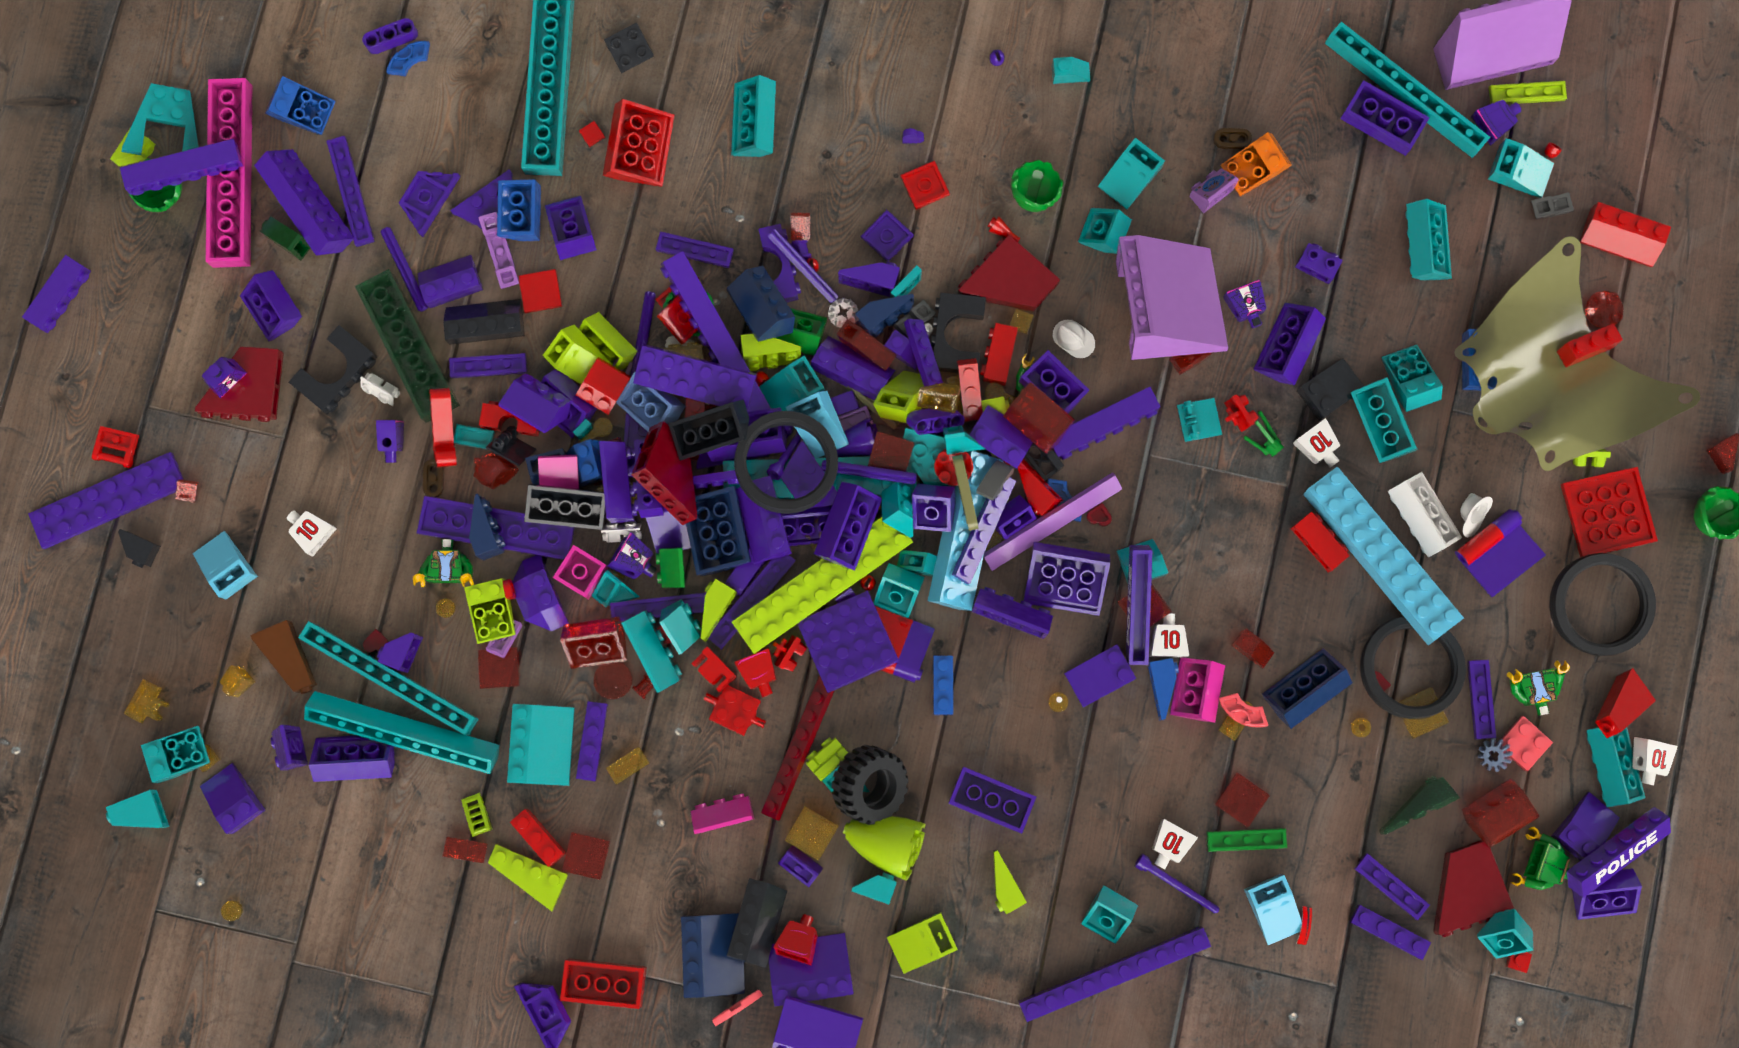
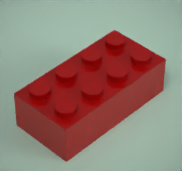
[560,958,647,1009]

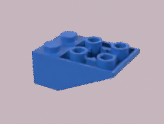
[265,76,336,135]

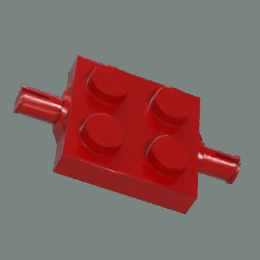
[704,685,766,736]

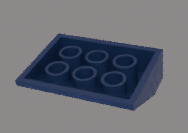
[686,486,751,576]
[681,913,745,998]

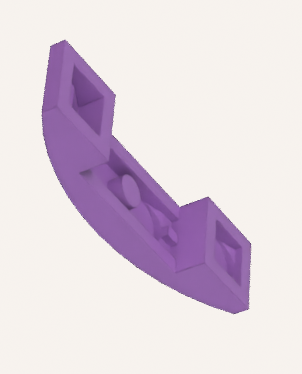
[478,212,519,289]

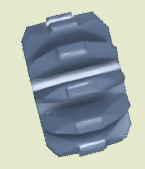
[1478,738,1513,772]

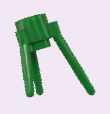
[1243,410,1284,457]

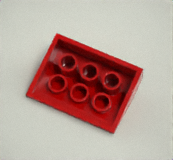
[603,99,675,187]

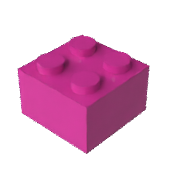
[553,545,609,600]

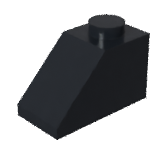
[118,529,161,568]

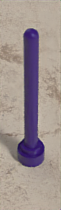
[766,432,802,480]
[1134,853,1219,913]

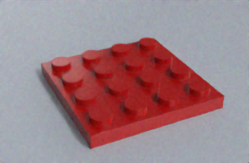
[1561,467,1658,558]

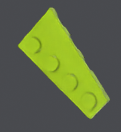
[488,844,569,911]

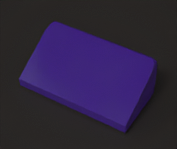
[778,845,823,888]

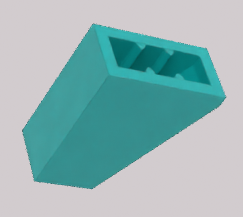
[106,790,169,828]

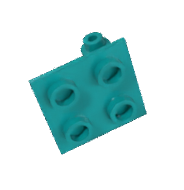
[1177,398,1222,442]

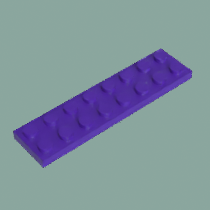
[28,452,186,549]
[417,496,575,560]

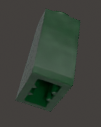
[260,216,310,261]

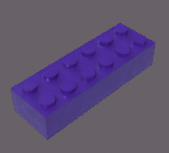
[254,149,354,256]
[633,344,757,411]

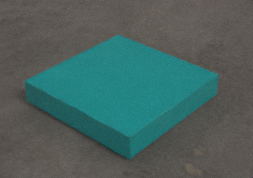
[891,265,922,298]

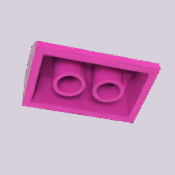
[1170,657,1225,723]
[691,793,755,834]

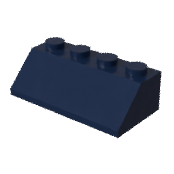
[727,266,795,342]
[1262,648,1353,729]

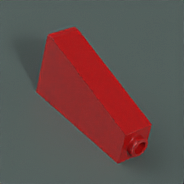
[1595,668,1656,738]

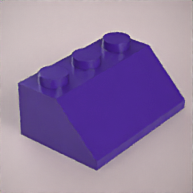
[418,255,483,309]
[240,270,302,342]
[1019,350,1089,422]
[541,369,597,438]
[499,373,572,433]
[969,405,1037,469]
[1572,868,1642,920]

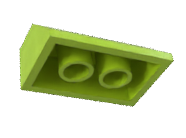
[579,312,637,370]

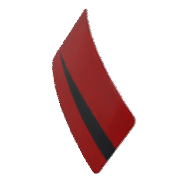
[1297,906,1312,945]

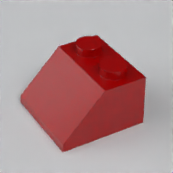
[575,357,631,415]

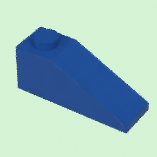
[1148,658,1179,721]

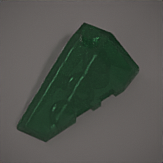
[1379,776,1460,835]

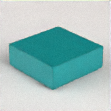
[573,419,594,440]

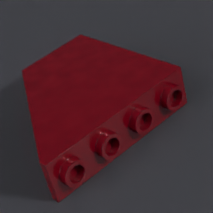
[958,235,1060,311]
[195,346,284,422]
[631,421,697,525]
[1433,840,1514,937]

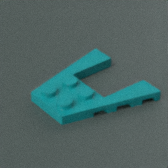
[121,83,199,155]

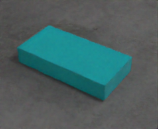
[453,424,495,450]

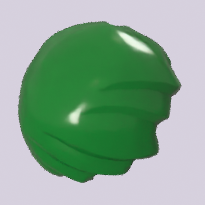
[129,158,183,212]
[1011,160,1064,212]
[1693,486,1739,540]

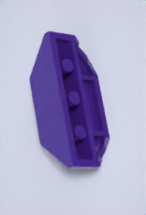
[512,555,569,631]

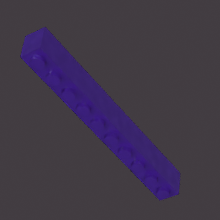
[660,251,771,412]
[1018,927,1211,1022]

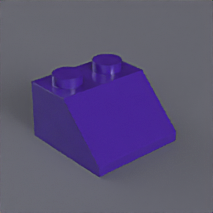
[912,484,956,532]
[377,633,423,673]

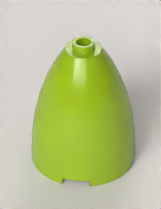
[843,816,926,881]

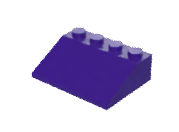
[1024,542,1110,616]
[971,587,1053,639]
[769,933,854,1007]
[772,996,863,1048]

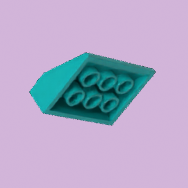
[507,704,575,786]

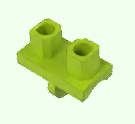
[1573,449,1611,467]

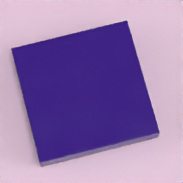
[861,210,914,262]

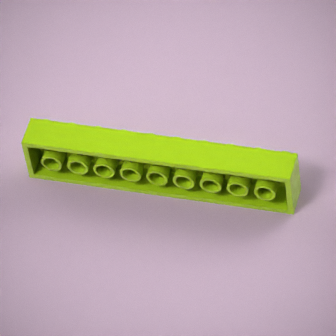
[731,517,913,654]

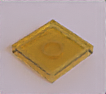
[1399,687,1449,739]

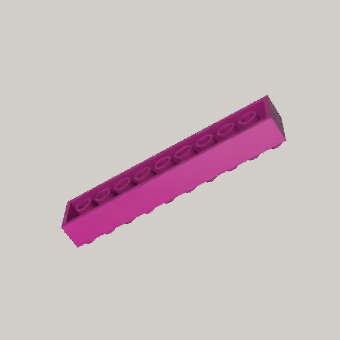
[206,78,253,268]

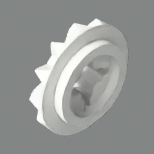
[828,298,858,328]

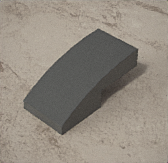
[1531,192,1574,219]
[894,300,936,339]
[976,460,1014,501]

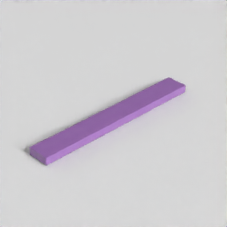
[983,472,1122,571]

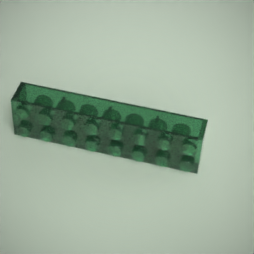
[355,269,460,423]

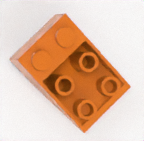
[1221,132,1292,196]

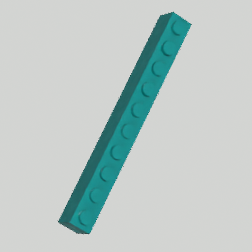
[1325,22,1490,158]
[298,621,479,736]
[304,691,500,774]

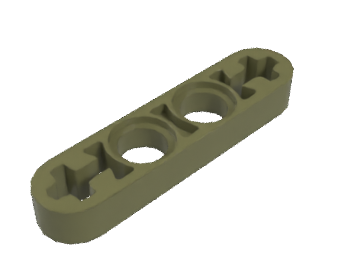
[952,454,979,531]

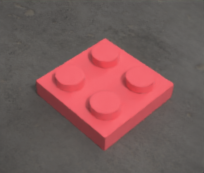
[1501,716,1553,771]

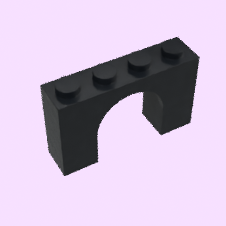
[931,293,986,373]
[288,325,377,414]

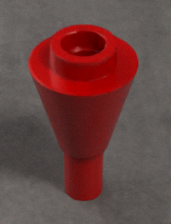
[987,216,1020,242]

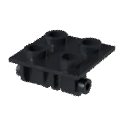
[604,22,654,74]
[486,426,536,466]

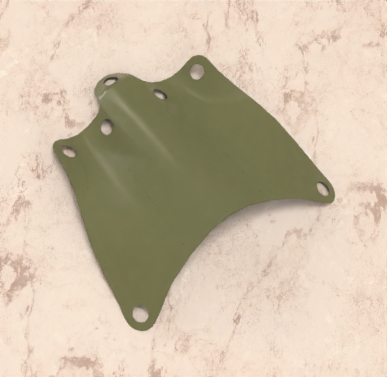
[1454,236,1701,471]

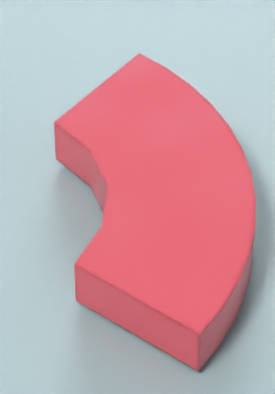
[1219,693,1268,728]
[712,990,763,1026]

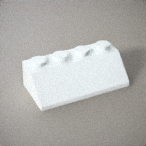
[1388,472,1462,557]

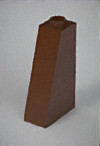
[250,620,317,694]

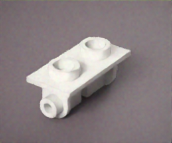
[360,373,400,406]
[601,521,642,543]

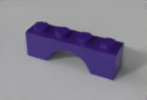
[758,224,801,303]

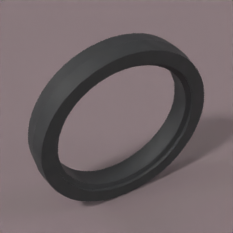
[734,411,838,514]
[1549,553,1656,656]
[1360,617,1466,719]

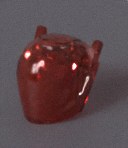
[473,452,519,489]

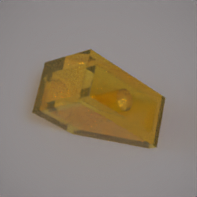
[917,383,961,413]
[220,665,255,697]

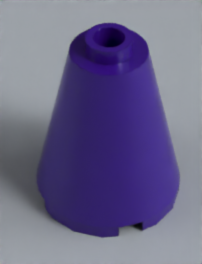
[837,417,882,457]

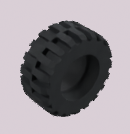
[832,745,908,825]

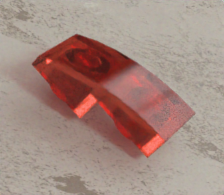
[442,837,488,863]

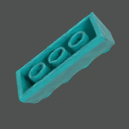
[731,75,776,157]
[1406,199,1452,280]
[1351,377,1418,463]
[621,610,683,693]
[1587,727,1646,807]

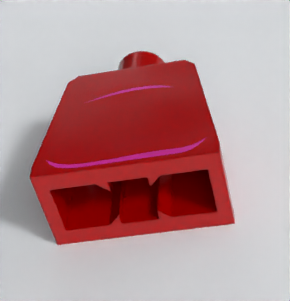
[734,648,776,698]
[774,914,818,965]

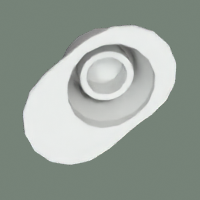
[1053,320,1095,358]
[1460,493,1493,538]

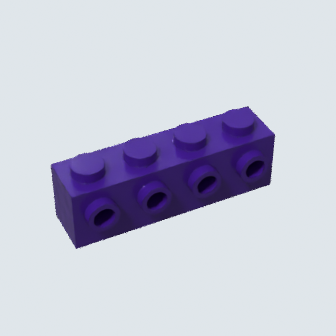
[631,439,664,518]

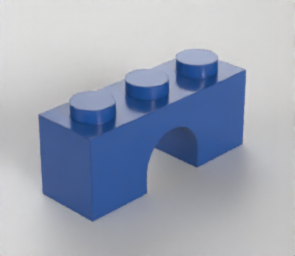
[933,656,953,715]

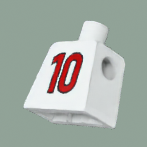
[1293,418,1340,468]
[287,511,337,556]
[1149,613,1189,658]
[1632,737,1677,785]
[1152,819,1198,869]

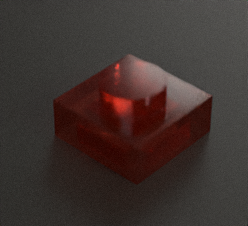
[175,479,198,503]

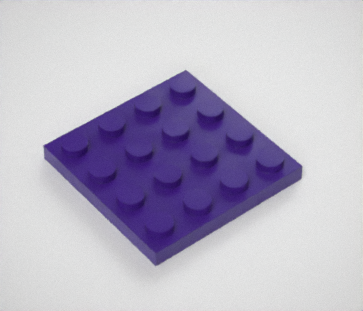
[798,591,899,693]

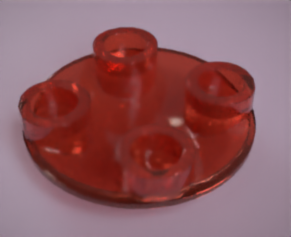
[1585,291,1624,328]

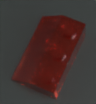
[1003,382,1075,454]
[560,617,627,669]
[1462,779,1539,848]

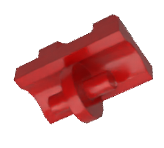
[1224,394,1258,432]
[772,635,807,671]

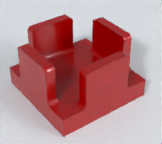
[691,647,737,692]

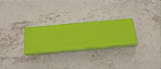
[1489,81,1567,104]

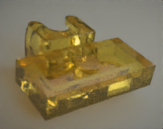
[124,679,169,723]

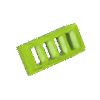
[461,793,493,837]

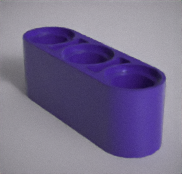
[362,18,418,54]
[906,406,965,435]
[725,548,766,596]

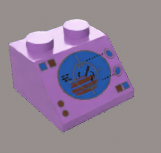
[1189,168,1239,214]

